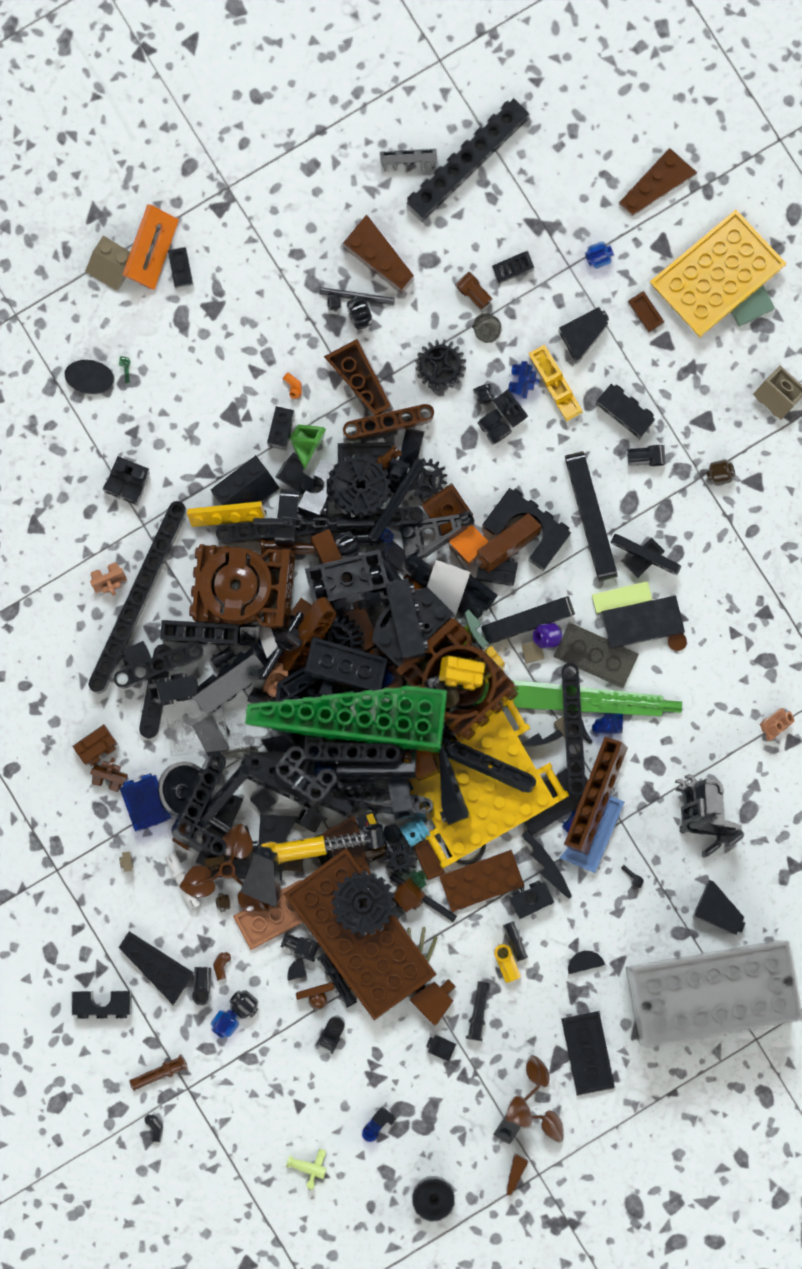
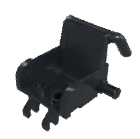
[675,774,744,858]

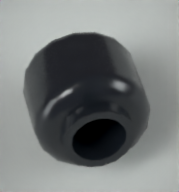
[229,990,258,1019]

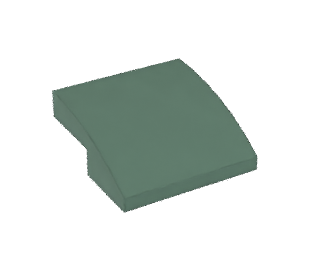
[731,285,775,327]
[461,610,489,651]

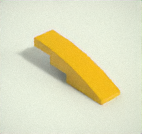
[528,344,583,422]

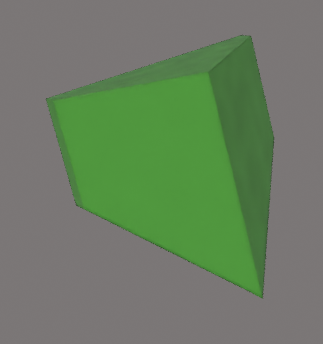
[289,424,326,469]

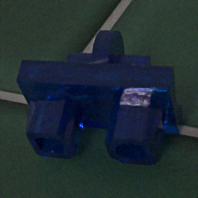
[508,361,541,399]

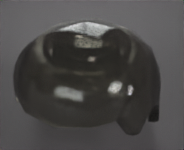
[472,313,502,343]

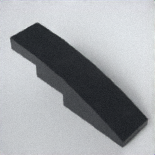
[521,830,572,899]

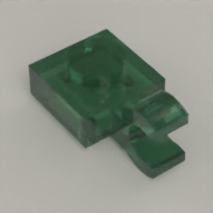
[409,870,427,889]

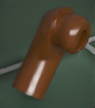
[213,952,231,981]

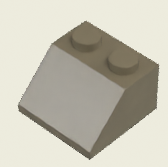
[85,235,130,291]
[753,366,802,420]

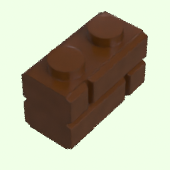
[72,724,118,766]

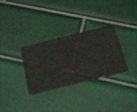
[553,622,639,689]

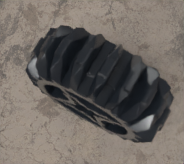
[415,339,466,391]
[322,614,365,651]

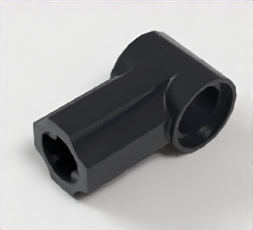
[627,445,666,466]
[192,967,211,1006]

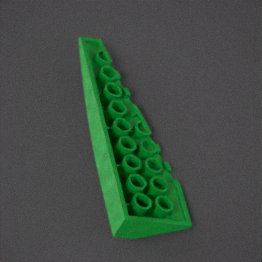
[245,686,447,753]

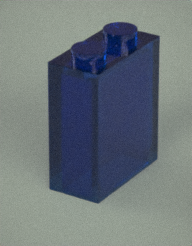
[119,773,173,832]

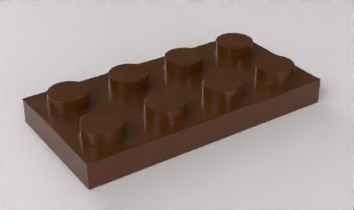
[439,849,525,912]

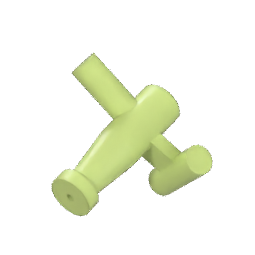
[286,1149,327,1190]

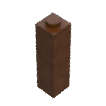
[476,513,541,573]

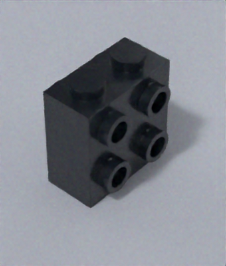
[147,672,199,706]

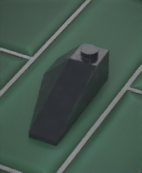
[439,744,471,825]

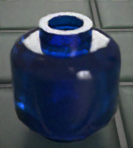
[585,241,614,269]
[210,1009,239,1039]

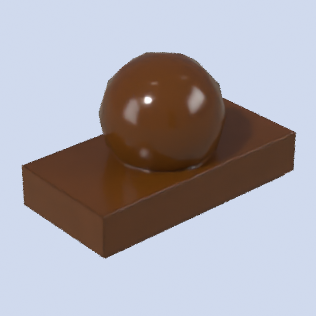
[295,982,335,1010]

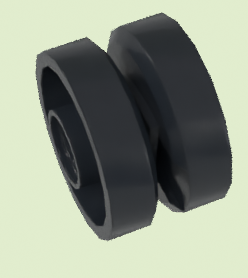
[412,1176,455,1221]

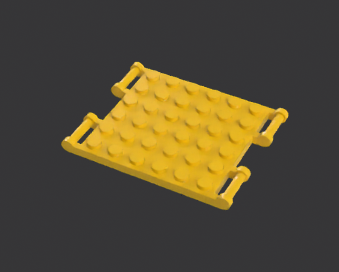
[404,699,569,869]

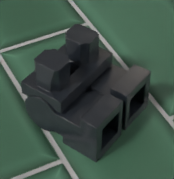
[103,456,150,506]

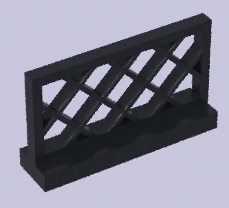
[337,740,417,779]

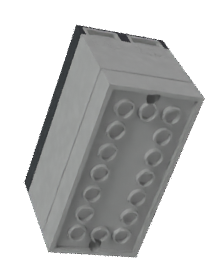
[625,940,802,1048]

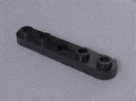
[402,555,484,619]
[139,644,173,739]
[445,741,536,793]

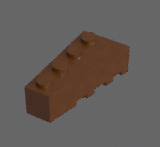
[343,214,414,294]
[323,339,394,415]

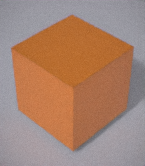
[449,525,488,566]

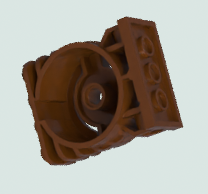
[189,544,296,630]
[396,617,519,741]

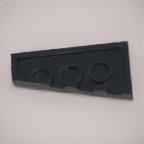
[118,931,194,1006]

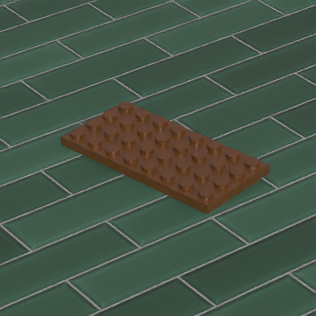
[284,848,438,1021]

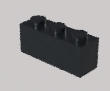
[596,384,655,439]

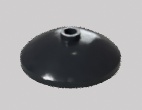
[157,762,212,818]

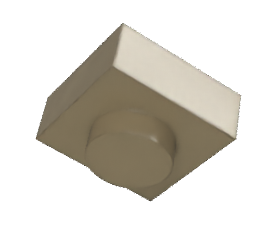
[119,851,134,872]

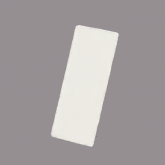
[259,626,277,658]

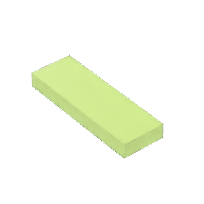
[592,581,652,614]

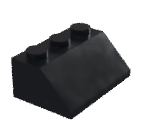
[210,455,280,505]

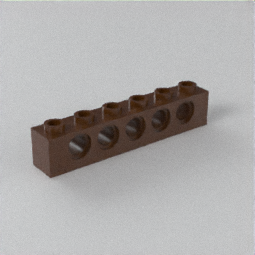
[564,737,628,855]

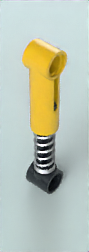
[260,823,386,864]

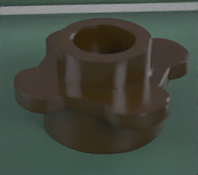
[215,893,230,912]

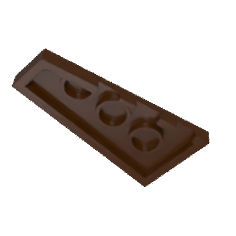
[619,148,698,217]

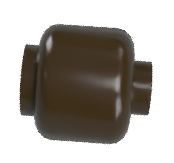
[706,459,736,486]

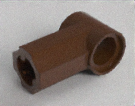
[455,271,493,310]

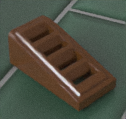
[506,1153,529,1196]

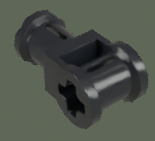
[280,931,321,962]

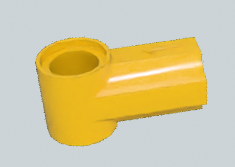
[494,943,521,983]

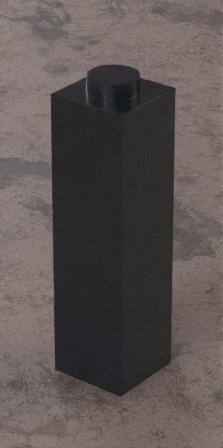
[387,748,415,820]

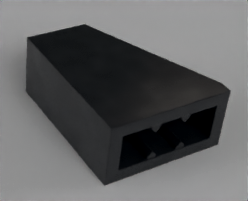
[558,307,609,364]
[260,729,305,752]
[240,846,281,907]
[693,880,746,935]

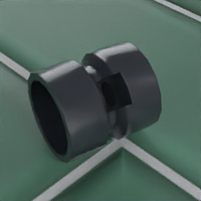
[477,409,512,445]

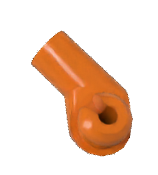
[283,372,302,399]

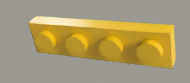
[187,502,266,527]

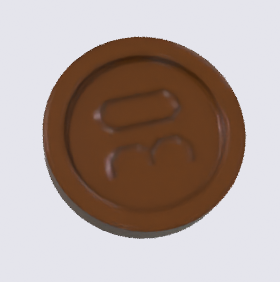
[667,634,687,651]

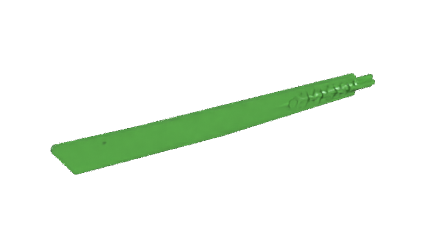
[404,679,682,716]

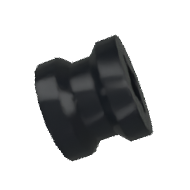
[473,384,495,405]

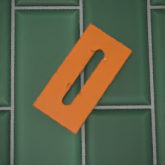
[122,204,179,290]

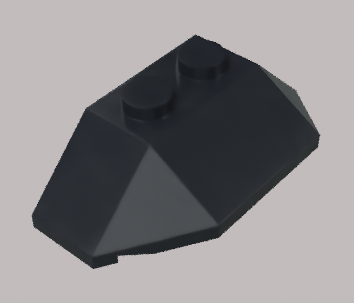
[275,667,343,702]

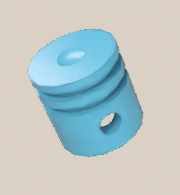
[399,819,430,847]

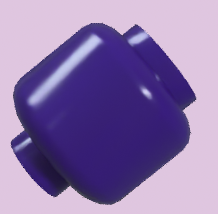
[533,623,562,649]

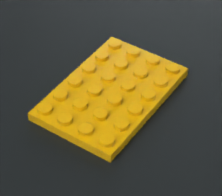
[650,210,786,338]

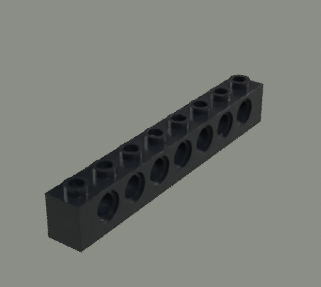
[406,98,530,223]

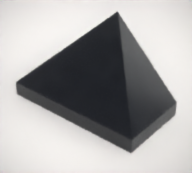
[399,428,425,467]

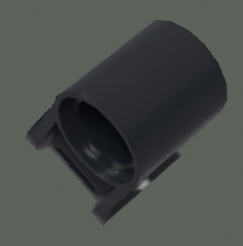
[315,1015,345,1054]

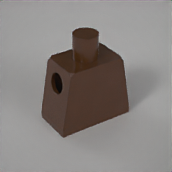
[409,979,456,1026]

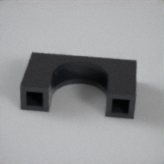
[482,488,571,572]

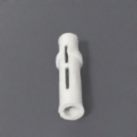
[165,852,201,910]

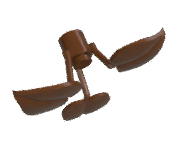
[179,824,270,912]
[505,1055,564,1143]

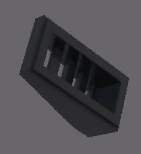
[492,251,534,284]

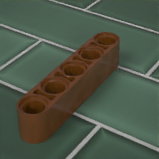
[343,404,434,441]
[278,598,336,676]

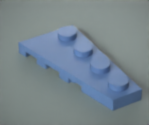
[560,796,625,874]

